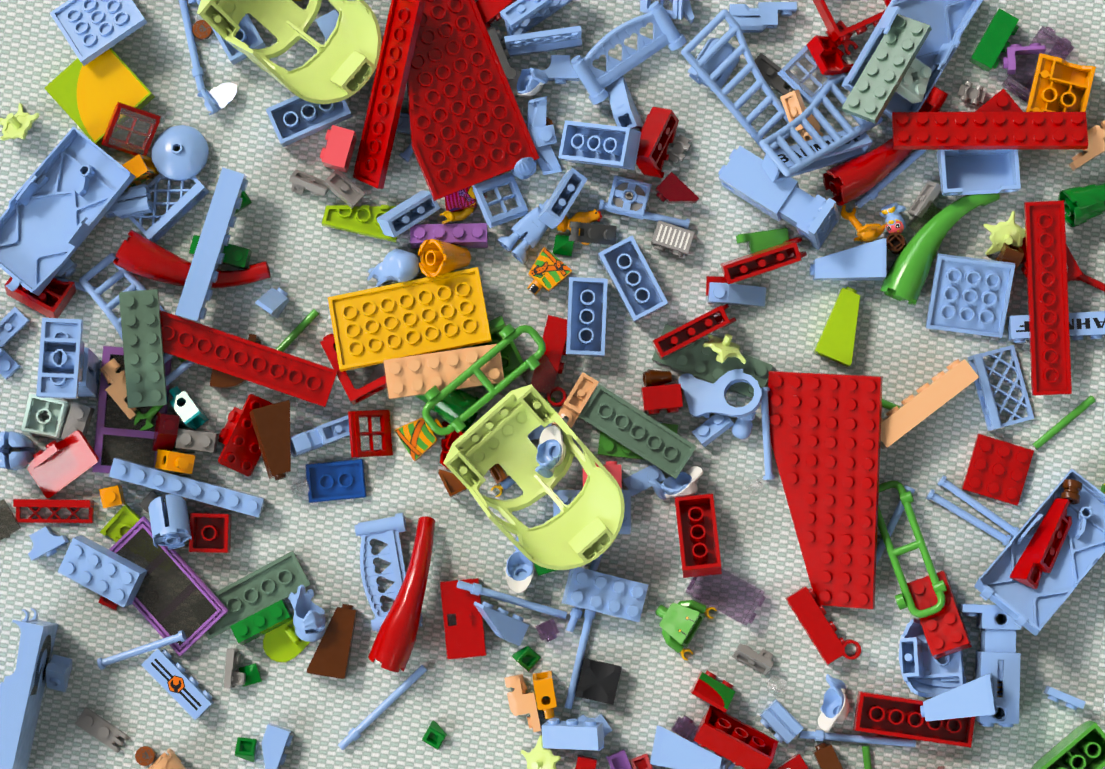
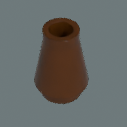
[643,369,672,387]

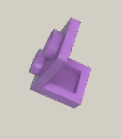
[1003,43,1046,74]
[606,749,632,769]

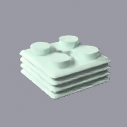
[895,58,932,104]
[21,394,69,439]

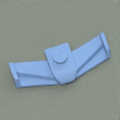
[527,96,562,175]

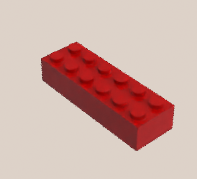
[853,691,975,748]

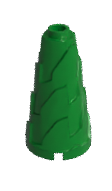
[1058,183,1105,227]
[415,389,480,433]

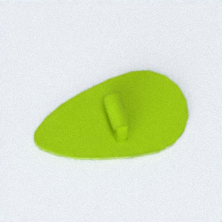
[263,620,310,662]

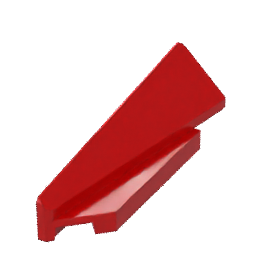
[1010,498,1072,589]

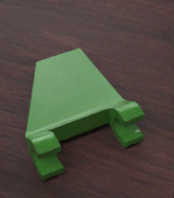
[736,228,789,254]

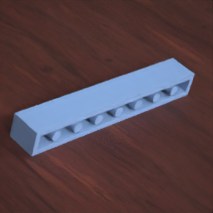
[175,167,248,323]
[109,458,265,518]

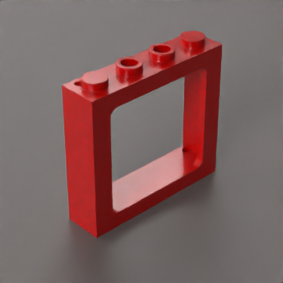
[813,0,891,42]
[320,333,387,405]

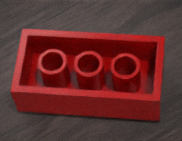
[675,494,722,578]
[907,570,972,659]
[693,705,778,769]

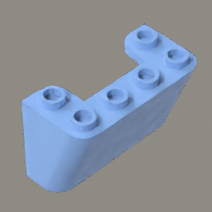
[937,149,1021,196]

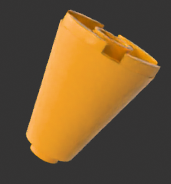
[418,239,471,277]

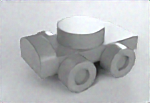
[957,81,986,105]
[667,135,691,163]

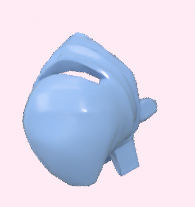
[367,248,420,287]
[288,585,326,642]

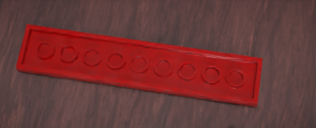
[353,0,425,189]
[892,112,1088,150]
[1024,200,1072,396]
[160,310,338,407]

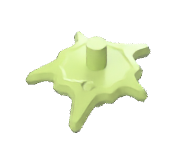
[0,103,39,141]
[983,211,1026,255]
[703,334,746,364]
[521,735,561,769]

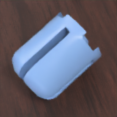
[688,38,740,92]
[0,431,35,470]
[148,494,192,550]

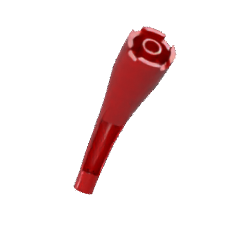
[823,86,949,206]
[113,230,271,288]
[368,516,435,672]

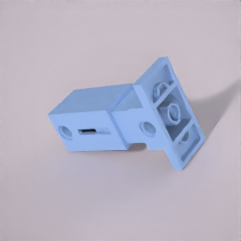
[718,146,840,250]
[36,318,100,399]
[957,604,1021,727]

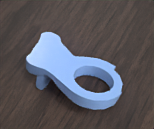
[678,369,762,419]

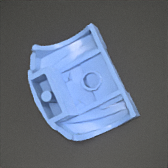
[899,618,966,698]

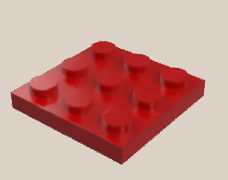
[962,434,1034,506]

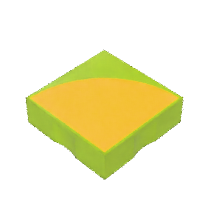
[44,48,155,147]

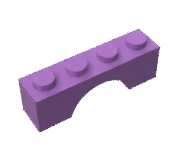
[410,223,488,249]

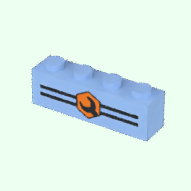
[141,648,214,720]

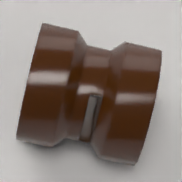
[886,233,907,255]
[1060,479,1082,504]

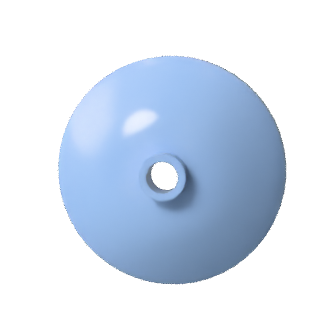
[152,125,209,181]

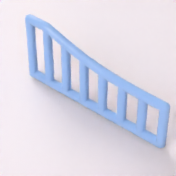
[681,9,790,154]
[759,73,883,177]
[79,253,194,386]

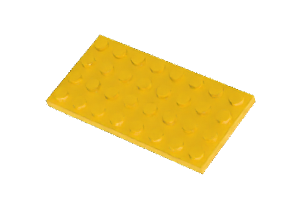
[328,267,492,372]

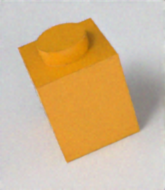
[99,485,126,509]

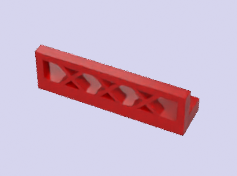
[13,499,94,523]

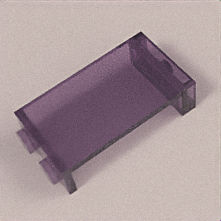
[1001,26,1074,103]
[685,569,766,626]

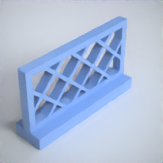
[500,0,572,36]
[504,25,582,57]
[129,174,209,243]
[967,345,1035,431]

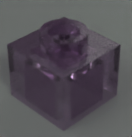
[535,618,559,642]
[671,715,696,740]

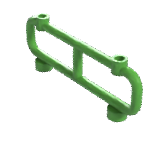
[422,323,546,436]
[878,480,947,618]

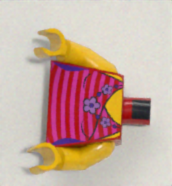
[440,186,487,224]

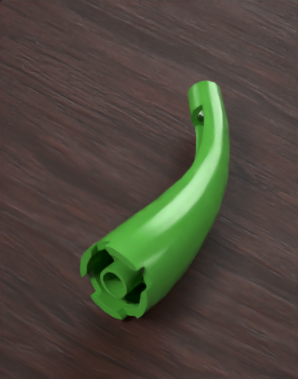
[880,193,1000,306]

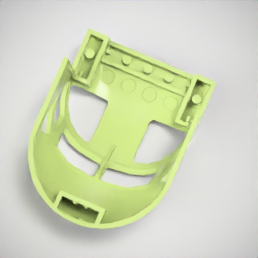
[197,0,382,104]
[443,384,625,570]

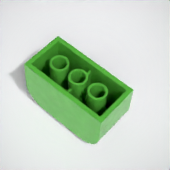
[1031,720,1105,769]

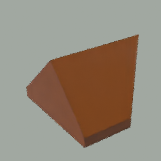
[438,469,467,497]

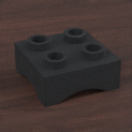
[576,658,622,705]

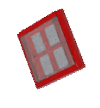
[102,102,161,156]
[348,410,393,458]

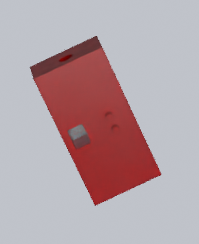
[440,578,487,659]

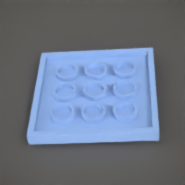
[50,0,147,66]
[925,253,1015,338]

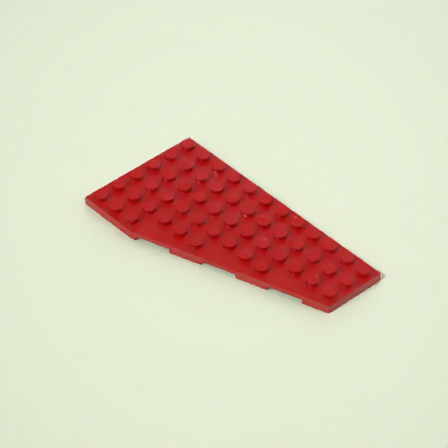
[407,0,539,201]
[768,371,883,609]

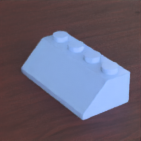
[566,277,608,357]

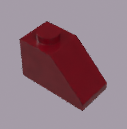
[655,172,699,204]
[152,412,180,451]

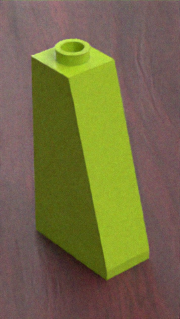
[813,287,860,367]

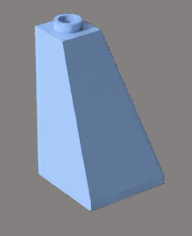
[810,238,887,281]
[920,673,997,721]

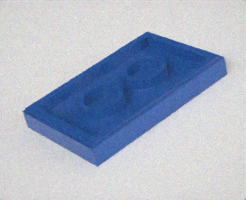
[305,459,367,503]

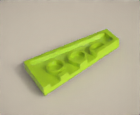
[322,205,398,243]
[99,504,175,571]

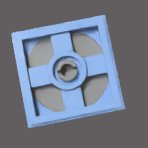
[606,175,652,220]

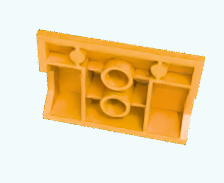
[1026,53,1096,112]

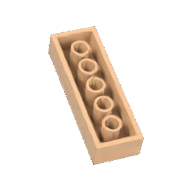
[383,344,504,400]
[880,359,979,449]

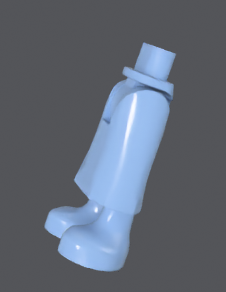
[497,199,549,264]

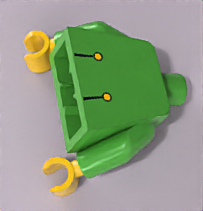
[656,600,717,660]

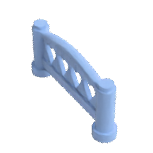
[570,1,687,105]
[355,512,423,632]

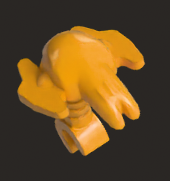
[840,205,886,242]

